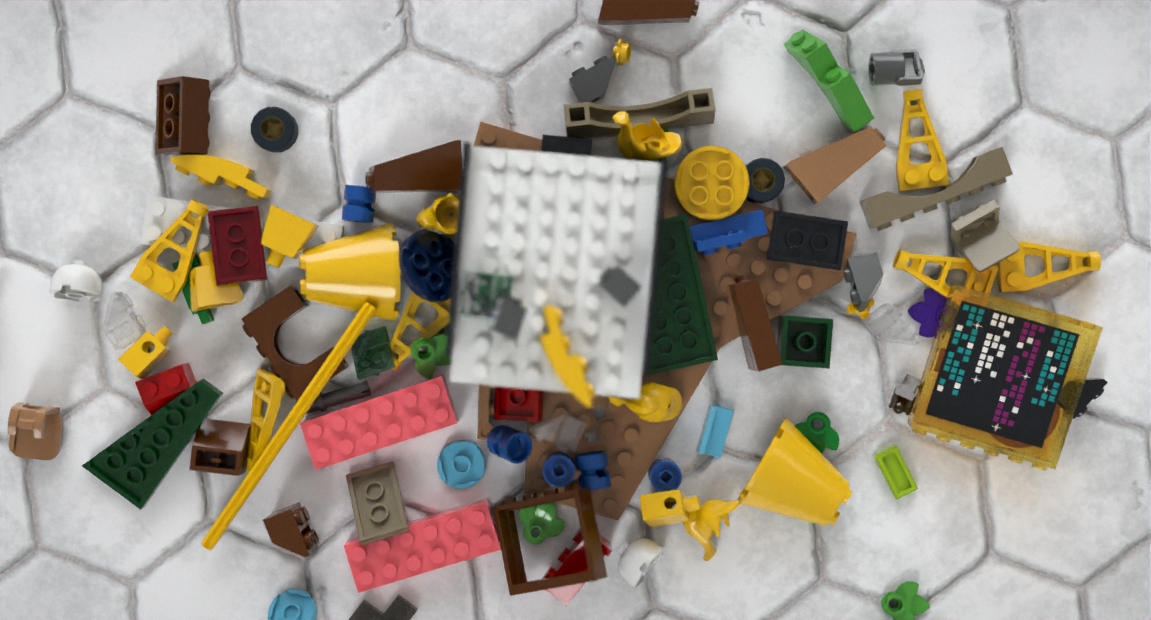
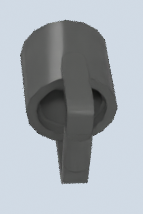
[868,49,925,86]

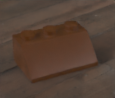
[155,76,211,155]

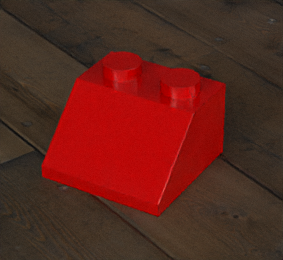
[135,363,197,415]

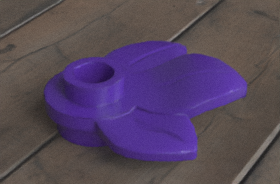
[908,288,957,337]

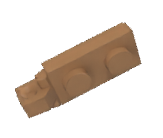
[477,384,495,440]

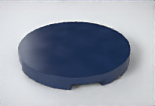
[399,229,455,303]

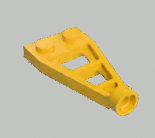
[895,89,949,192]
[130,199,209,302]
[997,242,1101,292]
[893,249,999,307]
[380,291,450,371]
[246,368,285,471]

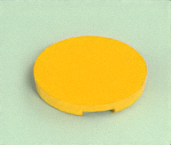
[674,146,749,220]

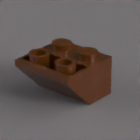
[189,418,251,476]
[263,502,319,557]

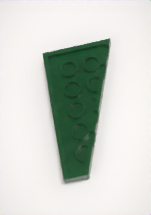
[645,214,718,376]
[82,378,223,510]

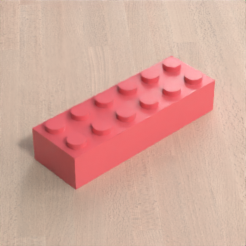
[300,375,459,470]
[344,498,501,593]

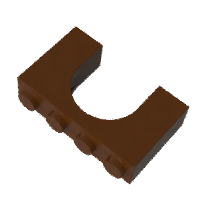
[241,285,350,401]

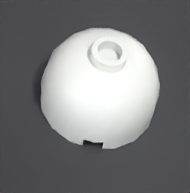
[49,260,102,302]
[618,538,665,588]

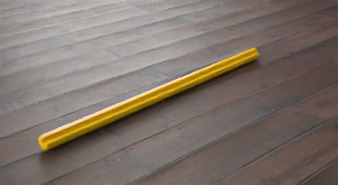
[201,302,377,551]

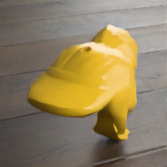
[612,111,682,161]
[416,193,459,234]
[608,382,682,423]
[682,499,741,561]

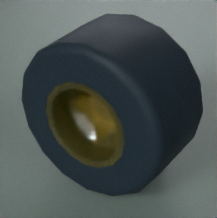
[251,107,298,153]
[746,158,785,204]

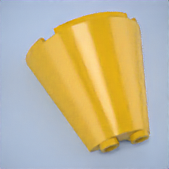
[299,223,400,321]
[737,418,853,526]

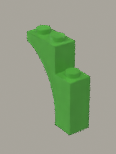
[784,30,874,133]

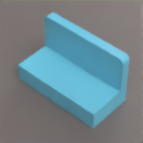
[696,404,734,458]

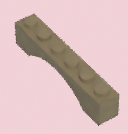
[564,88,716,138]
[859,147,1013,231]

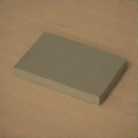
[346,461,410,546]

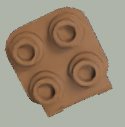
[7,402,63,460]

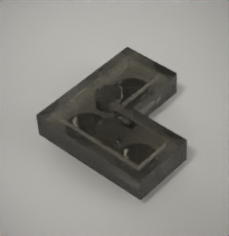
[349,594,418,620]

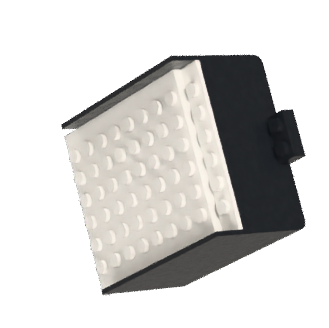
[445,135,667,399]

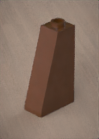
[598,0,700,25]
[365,140,462,193]
[729,274,783,372]

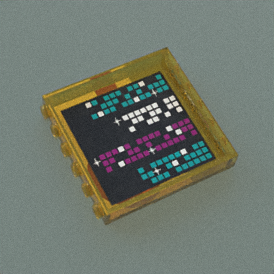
[907,283,1103,471]

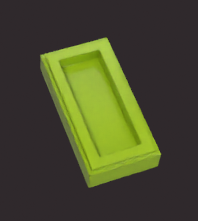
[873,444,918,500]

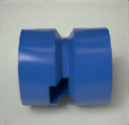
[341,185,376,223]
[487,425,532,464]
[543,451,575,488]
[575,451,612,491]
[648,457,682,492]

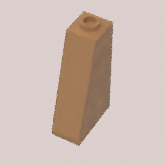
[783,127,887,204]

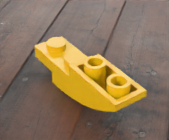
[170,155,272,201]
[539,304,595,407]

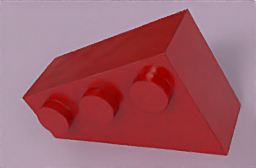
[543,528,612,606]

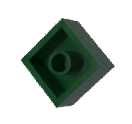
[777,315,833,369]

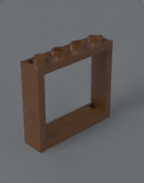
[493,484,608,596]

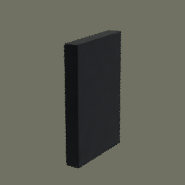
[766,210,848,270]

